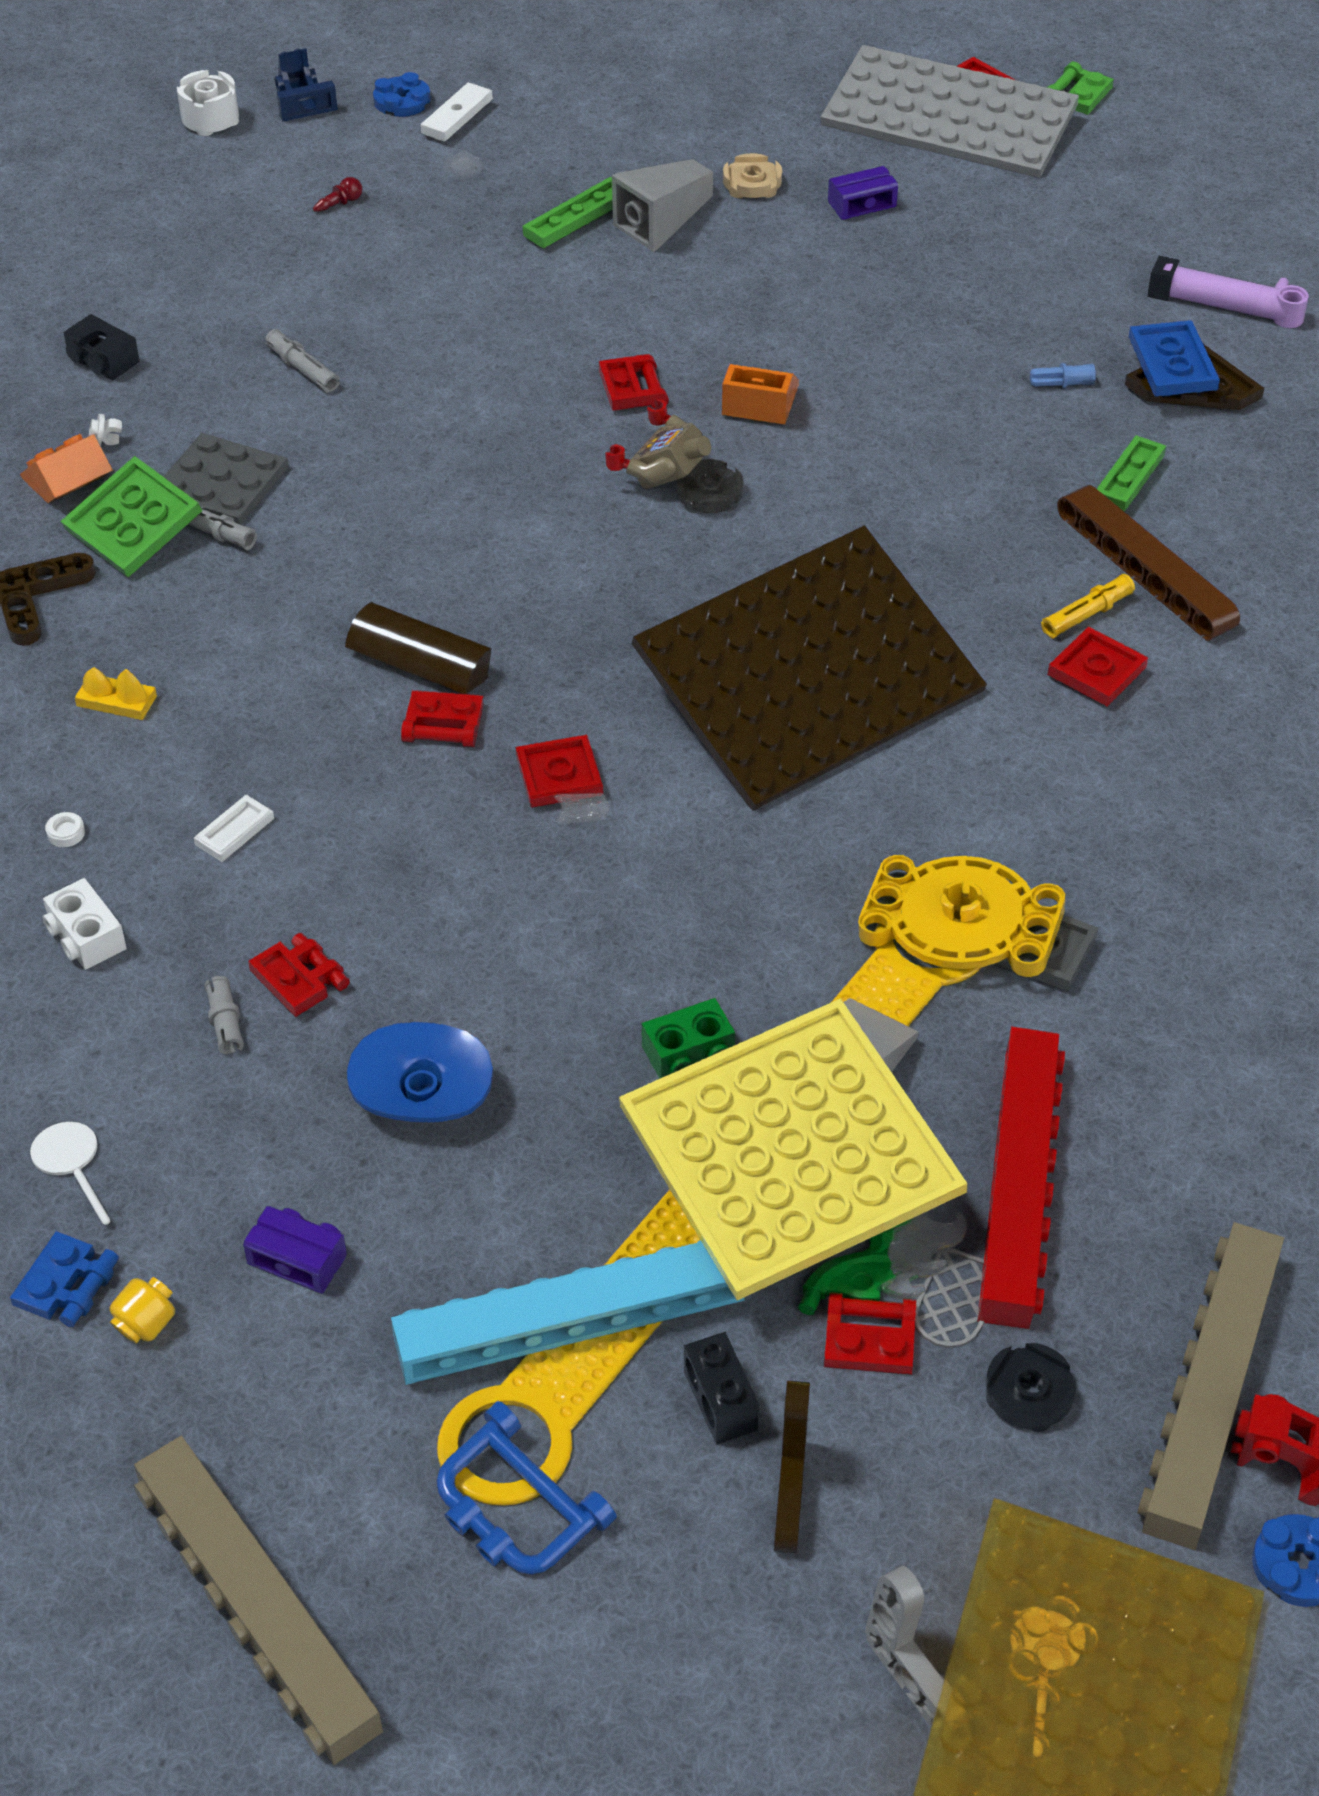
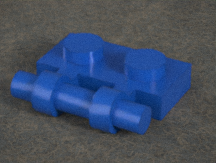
[10,1231,119,1327]

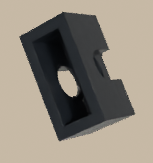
[63,314,140,381]

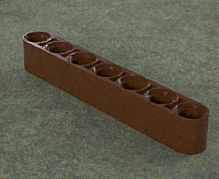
[1057,485,1240,641]

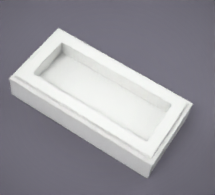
[194,795,274,862]

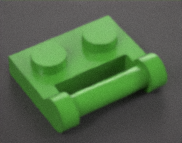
[1047,61,1114,115]

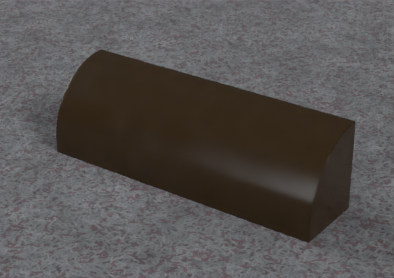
[345,602,492,694]

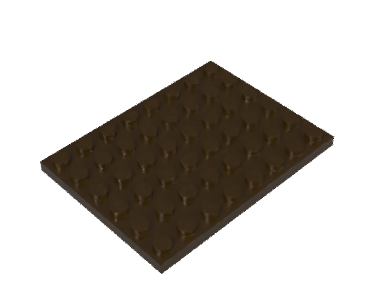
[631,525,987,811]

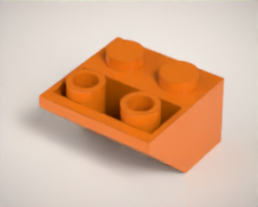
[722,364,799,425]
[20,434,113,503]

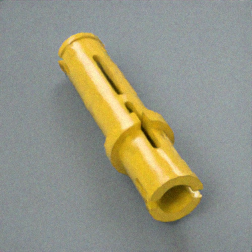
[1041,574,1135,639]

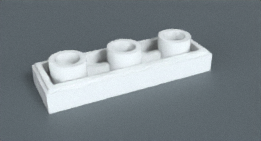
[420,82,493,141]

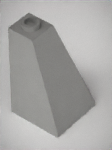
[612,159,713,252]

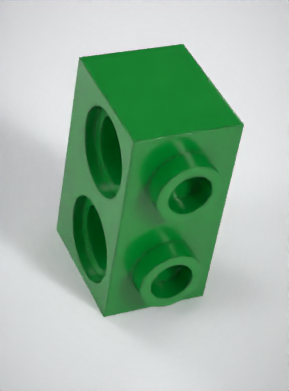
[641,998,735,1079]

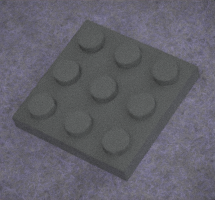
[163,433,289,525]

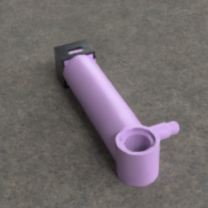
[1147,255,1309,328]

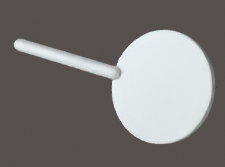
[30,1122,110,1225]

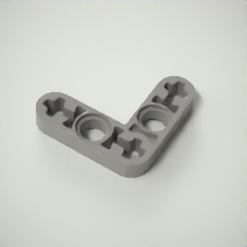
[865,1566,968,1741]

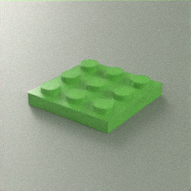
[61,456,202,577]

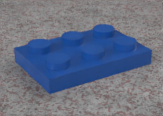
[1128,320,1220,396]

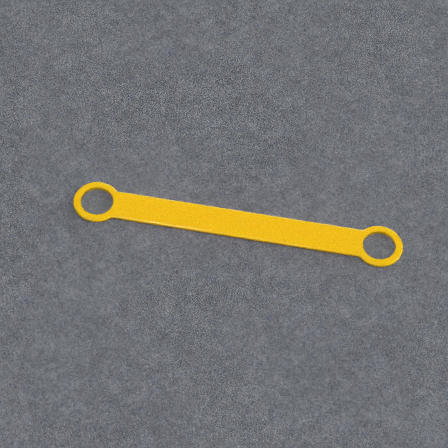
[437,911,982,1506]

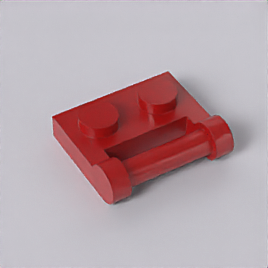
[599,354,669,411]
[401,690,484,747]
[824,1292,916,1375]

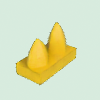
[75,667,157,720]

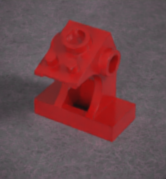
[1231,1394,1319,1506]

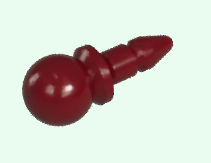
[313,177,363,212]

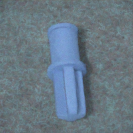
[1030,363,1096,389]

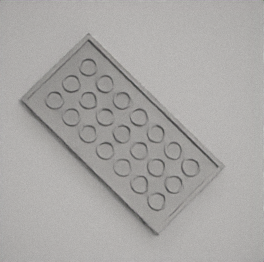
[821,45,1079,178]

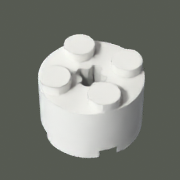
[177,70,239,136]

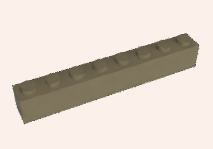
[1137,1222,1285,1551]
[133,1435,383,1765]

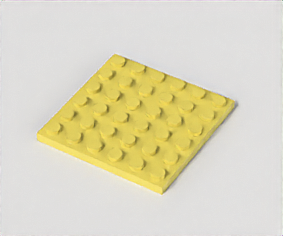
[619,998,967,1301]

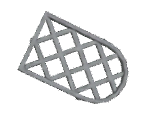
[915,1244,985,1348]

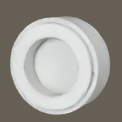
[45,812,85,847]

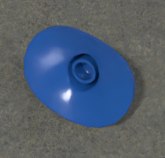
[347,1022,493,1122]

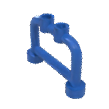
[436,1401,617,1575]

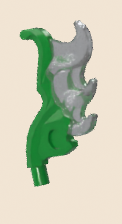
[798,1212,967,1315]

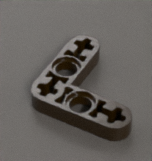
[0,553,96,646]
[774,1380,810,1553]

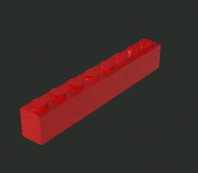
[977,1026,1065,1329]

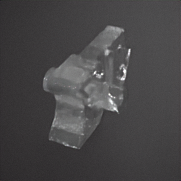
[554,793,610,824]

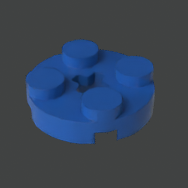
[373,72,431,117]
[1252,1514,1319,1607]

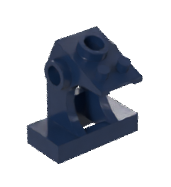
[274,48,338,122]

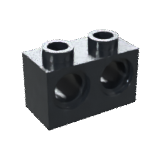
[684,1332,759,1445]

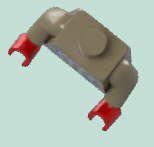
[605,399,711,489]

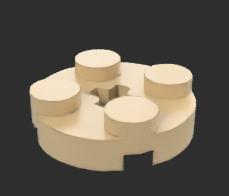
[723,153,782,198]

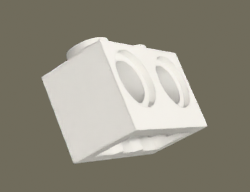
[42,878,127,970]

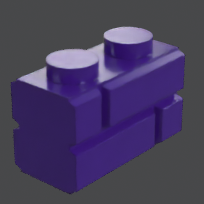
[828,166,898,220]
[243,1206,347,1294]

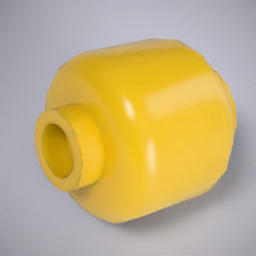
[109,1277,175,1344]

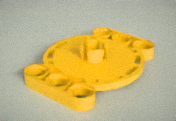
[858,855,1065,977]

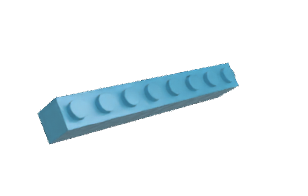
[391,1240,744,1385]

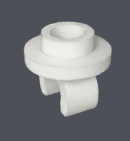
[89,414,122,446]

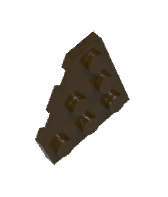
[1125,344,1264,410]

